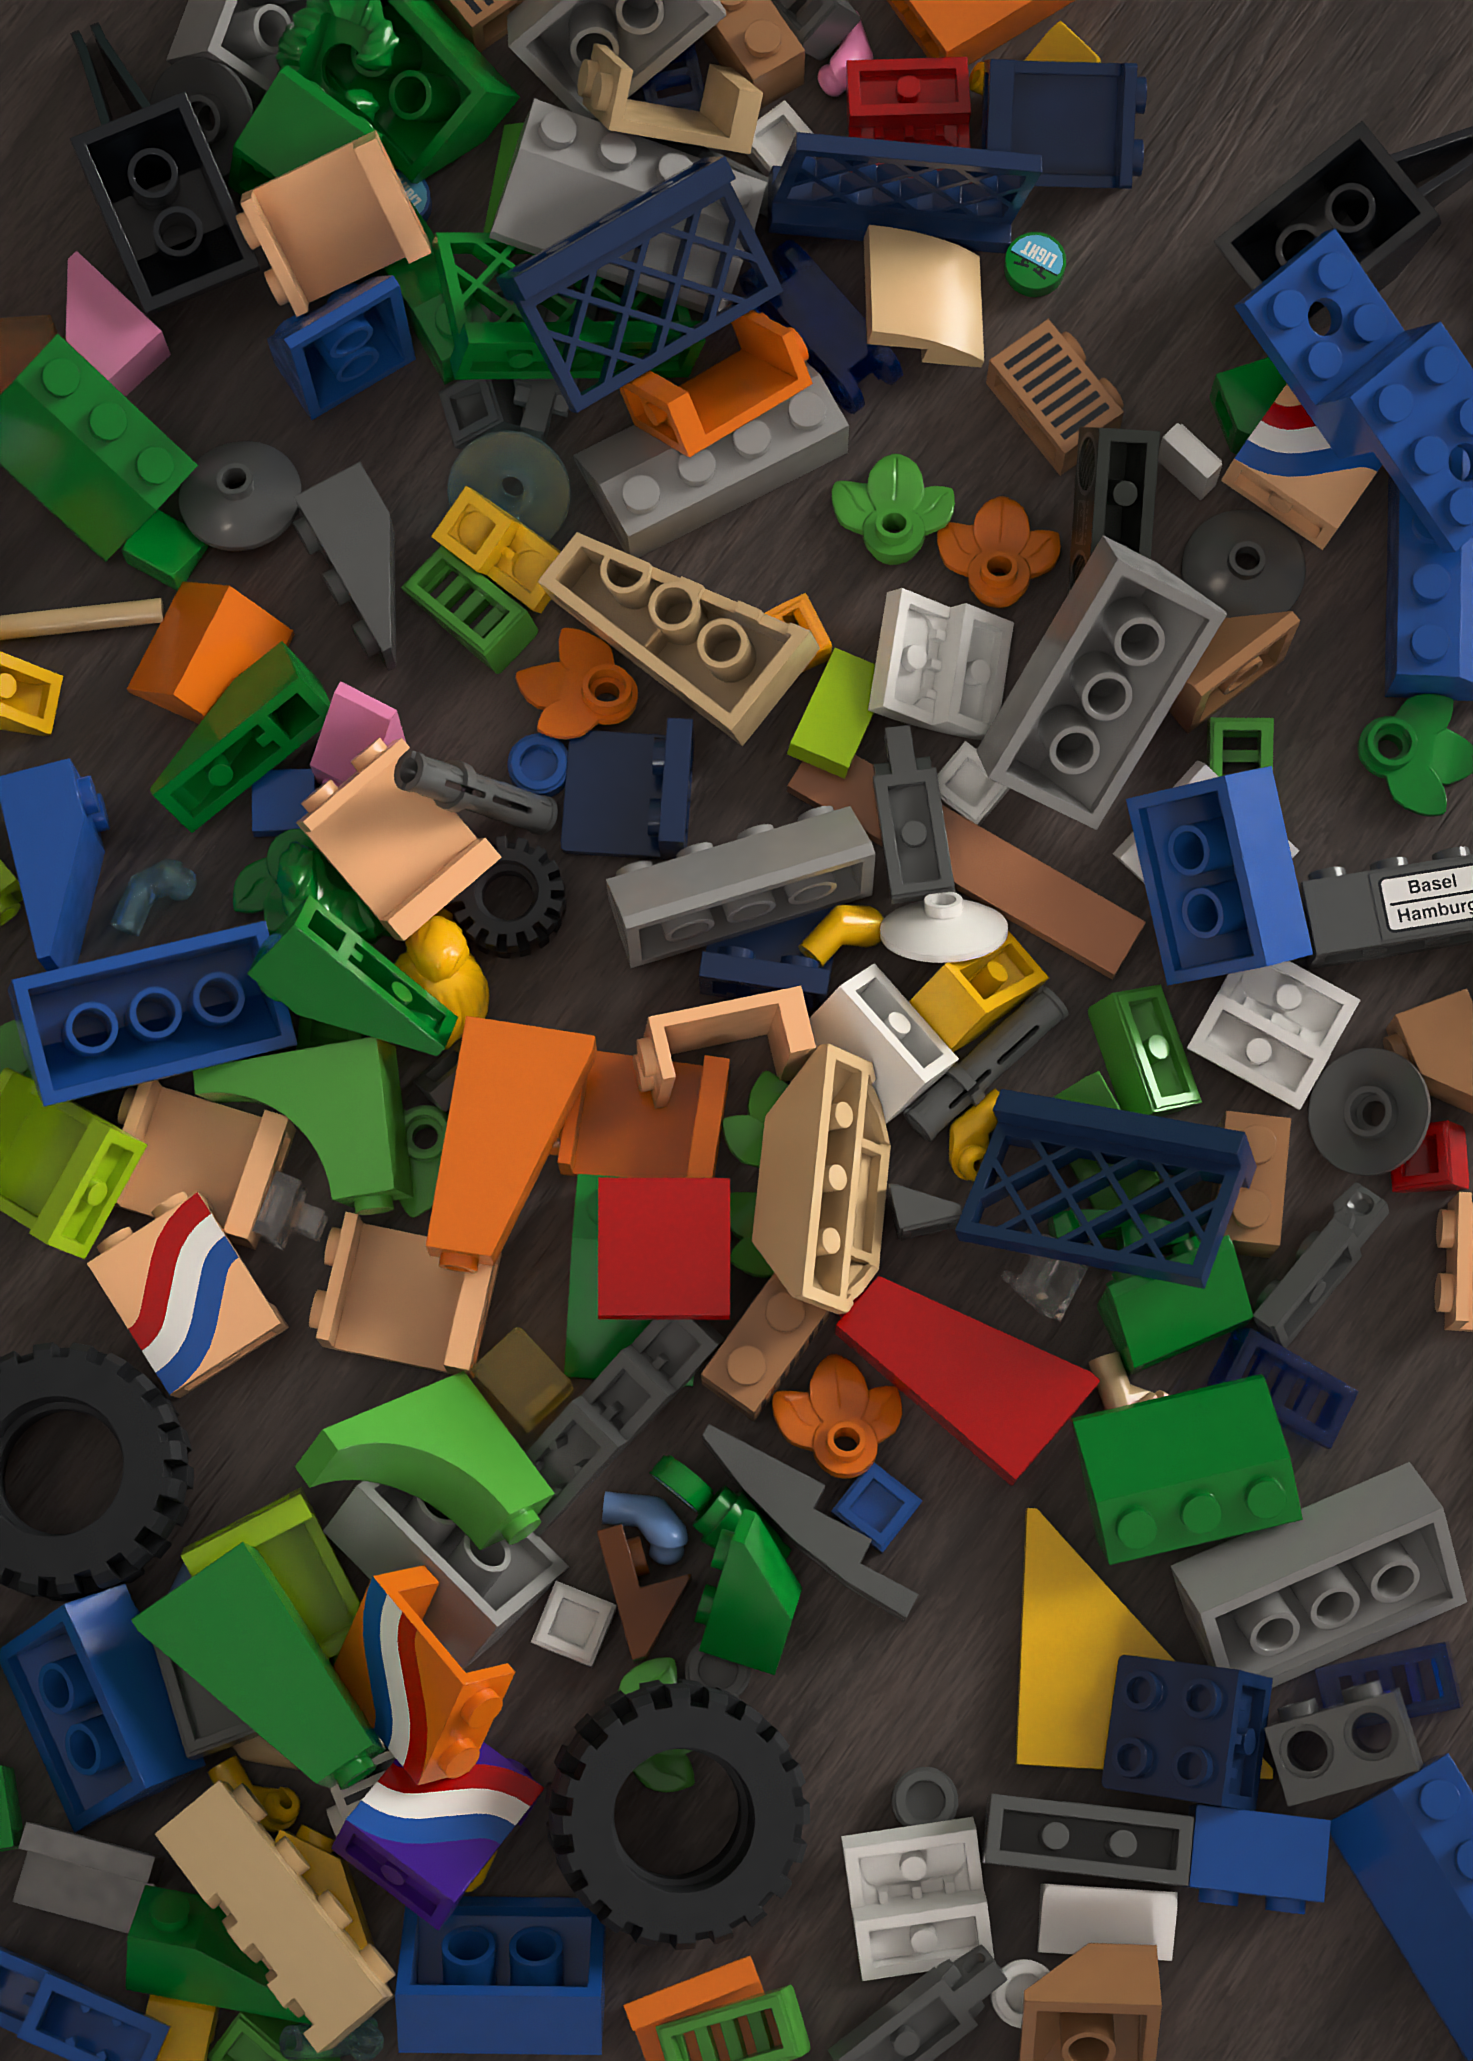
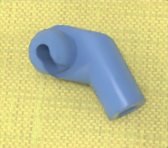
[602,1491,688,1565]

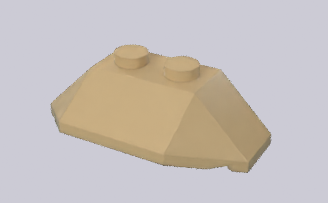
[752,1043,891,1314]

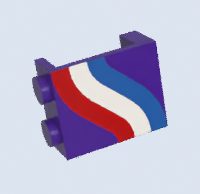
[331,1742,545,1931]

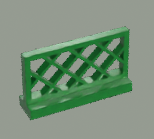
[432,232,706,380]

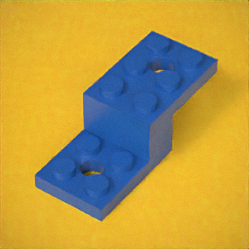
[1234,228,1473,553]

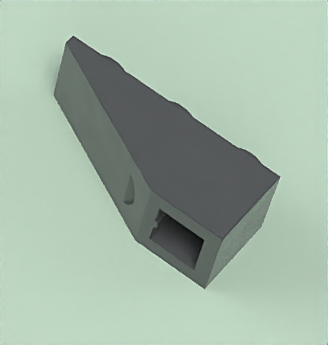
[292,462,396,671]

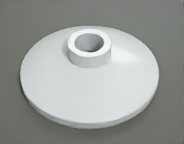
[880,892,1008,963]

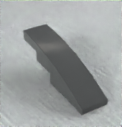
[525,1320,726,1536]
[702,1424,919,1622]

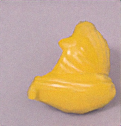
[394,908,489,1050]

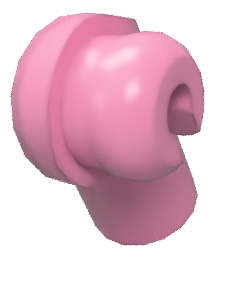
[818,10,873,97]

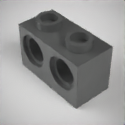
[1264,1680,1423,1807]

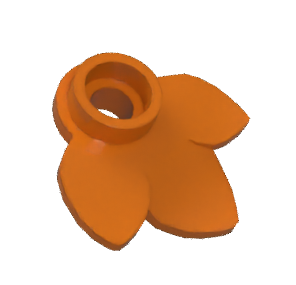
[937,496,1061,608]
[515,627,638,740]
[772,1354,902,1479]

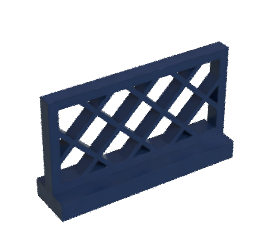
[768,132,1042,254]
[496,156,784,413]
[955,1089,1257,1289]

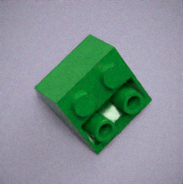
[228,65,383,196]
[1096,1234,1254,1377]

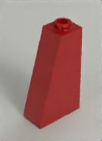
[835,1276,1101,1486]

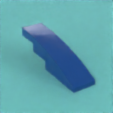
[0,1946,171,2061]

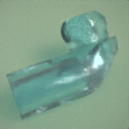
[110,859,197,937]
[279,2016,384,2061]

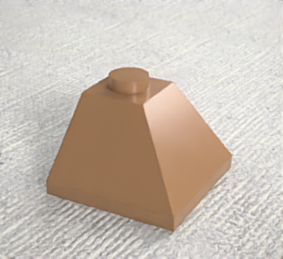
[1169,611,1301,734]
[1018,1943,1162,2061]

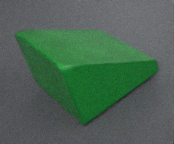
[121,510,209,591]

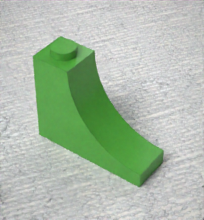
[192,1037,414,1215]
[295,1371,555,1550]

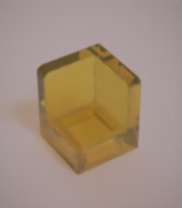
[470,1327,574,1434]

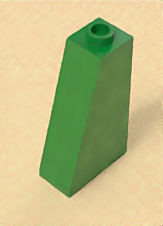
[131,1542,386,1790]

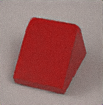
[1391,1120,1470,1193]

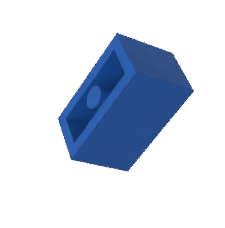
[1182,1804,1331,1915]

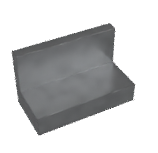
[13,1822,165,1933]

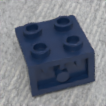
[561,718,695,860]
[699,904,841,1011]
[1102,1655,1273,1811]

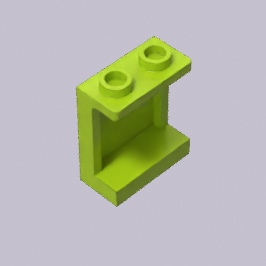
[0,1067,147,1259]
[181,1487,361,1666]

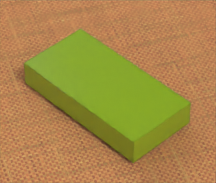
[787,648,875,779]

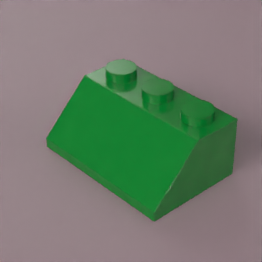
[325,0,520,184]
[0,333,198,562]
[1071,1374,1303,1565]

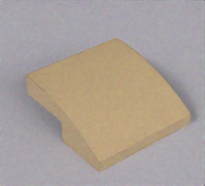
[864,225,984,368]

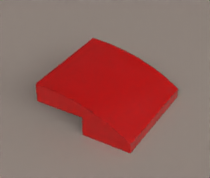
[846,57,972,184]
[598,1177,730,1320]

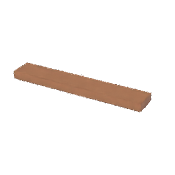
[787,755,1146,980]

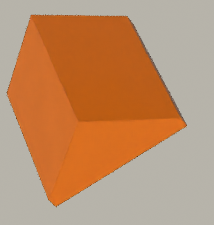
[127,581,295,724]

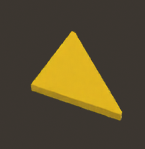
[1015,1508,1273,1780]

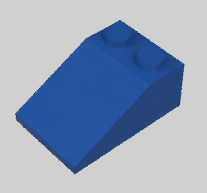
[267,275,416,421]
[0,758,110,971]

